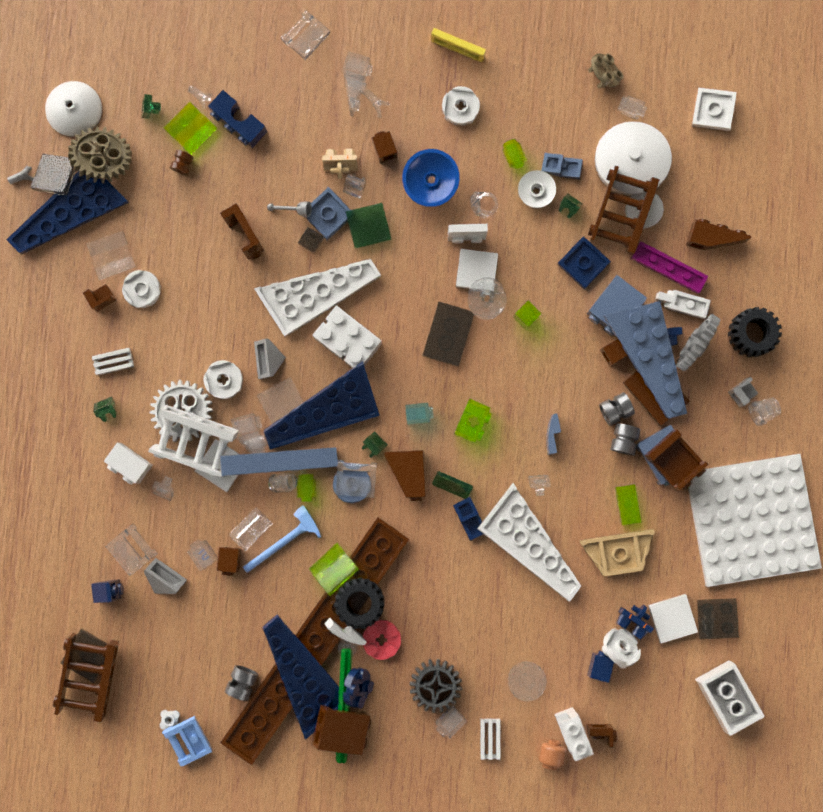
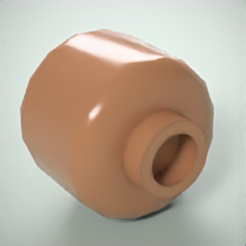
[539,739,566,771]

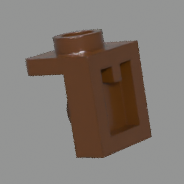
[587,724,617,748]

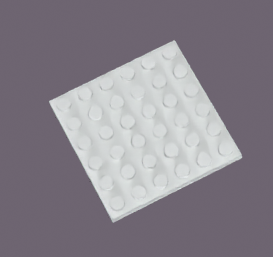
[688,454,822,587]

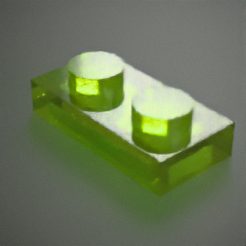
[615,484,641,525]

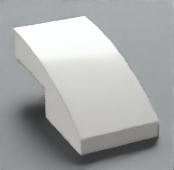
[325,618,367,645]

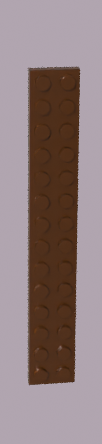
[220,517,409,766]

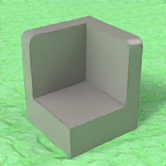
[728,377,758,407]

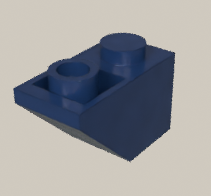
[91,579,124,603]

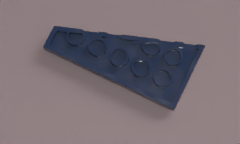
[264,361,380,450]

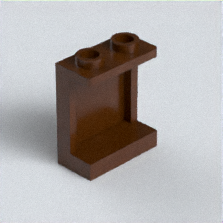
[220,203,265,260]
[644,429,709,491]
[312,705,371,755]

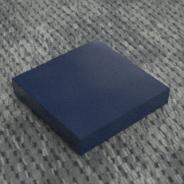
[557,236,611,290]

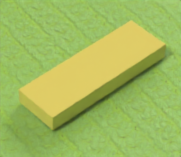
[431,28,486,62]

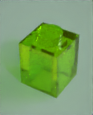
[513,300,542,330]

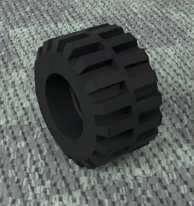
[728,307,782,357]
[334,578,384,629]

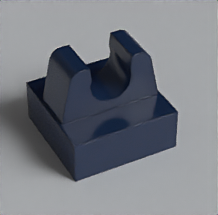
[667,327,683,346]

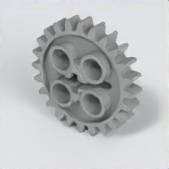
[676,314,721,371]

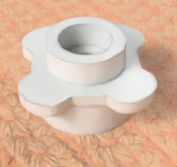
[159,710,180,730]

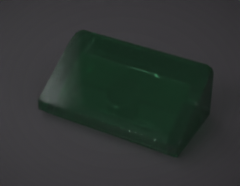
[432,471,473,499]

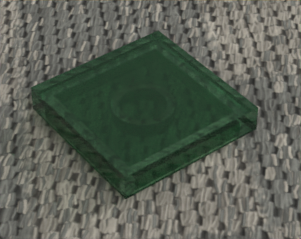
[345,203,392,249]

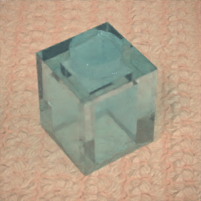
[405,403,434,425]

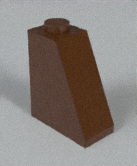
[384,450,426,501]

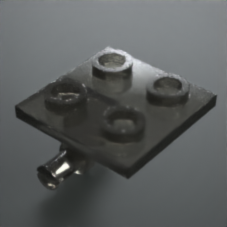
[697,598,739,639]

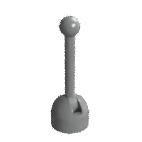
[267,201,312,217]

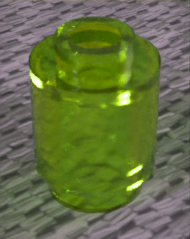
[502,139,527,169]
[296,474,316,502]

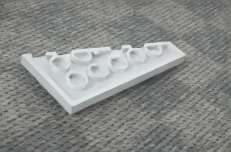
[254,259,381,337]
[477,483,581,601]

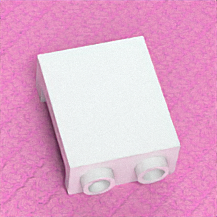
[554,707,594,761]

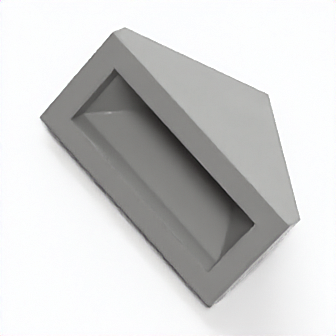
[254,339,286,379]
[144,558,187,594]

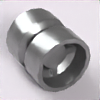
[599,392,635,426]
[610,423,641,456]
[224,665,258,701]

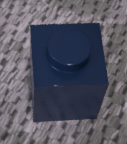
[587,650,614,683]

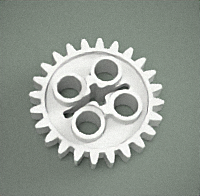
[150,380,213,442]

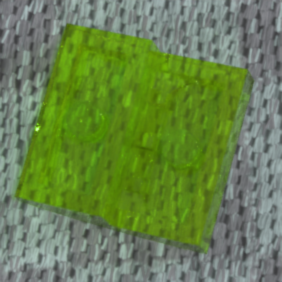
[163,102,217,154]
[309,543,359,596]

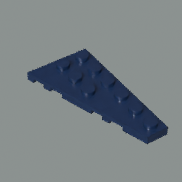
[6,171,129,254]
[262,614,339,740]

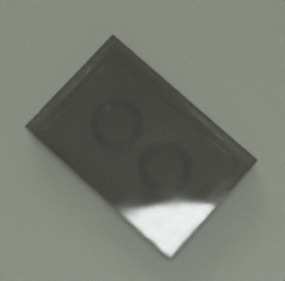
[422,301,475,367]

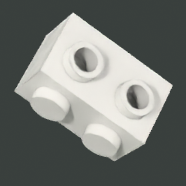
[104,442,153,485]

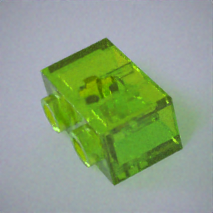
[454,398,492,444]

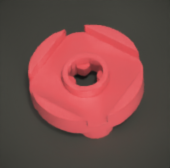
[363,620,401,660]

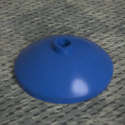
[402,149,460,207]

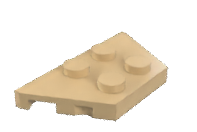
[579,529,655,576]

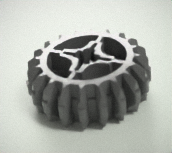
[410,659,462,713]

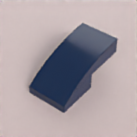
[453,497,483,541]

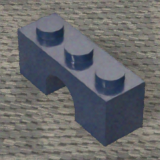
[208,90,267,148]

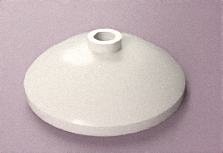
[45,81,102,137]

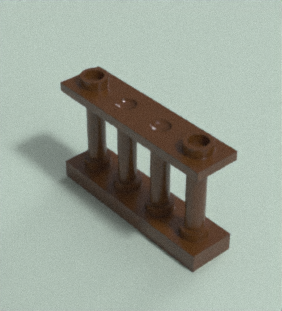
[588,165,660,254]
[53,633,119,722]

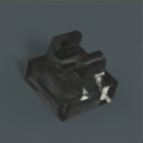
[298,227,324,254]

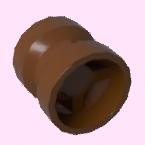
[170,150,194,175]

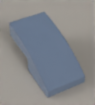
[541,153,583,180]
[546,413,561,455]

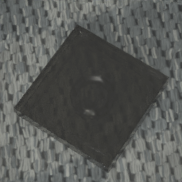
[31,154,75,195]
[60,629,108,683]

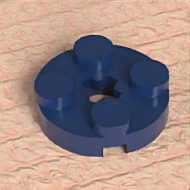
[343,667,374,709]

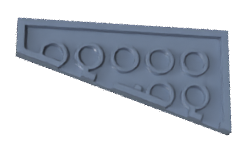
[603,301,687,418]

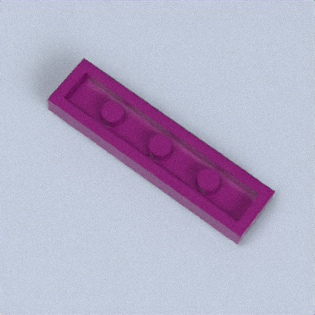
[631,241,708,294]

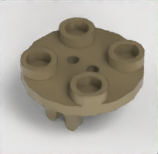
[588,53,624,89]

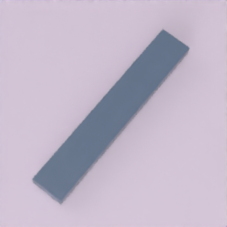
[220,447,338,476]

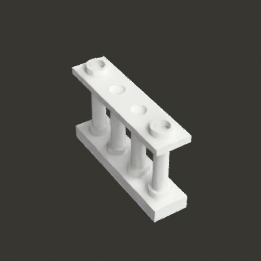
[148,405,239,478]

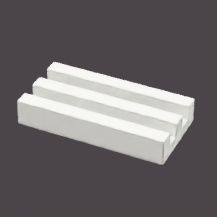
[92,348,134,376]
[480,719,500,760]

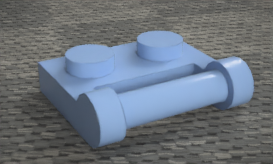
[162,716,212,766]

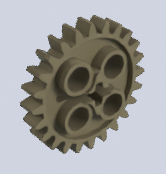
[68,127,132,183]

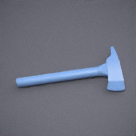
[243,505,321,573]

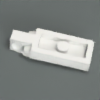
[655,290,711,319]

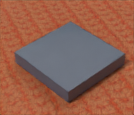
[305,187,354,240]

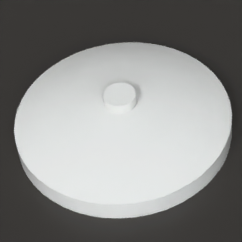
[595,122,672,196]

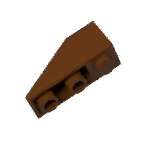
[686,219,751,250]

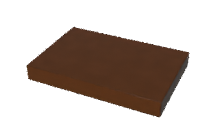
[623,371,690,426]

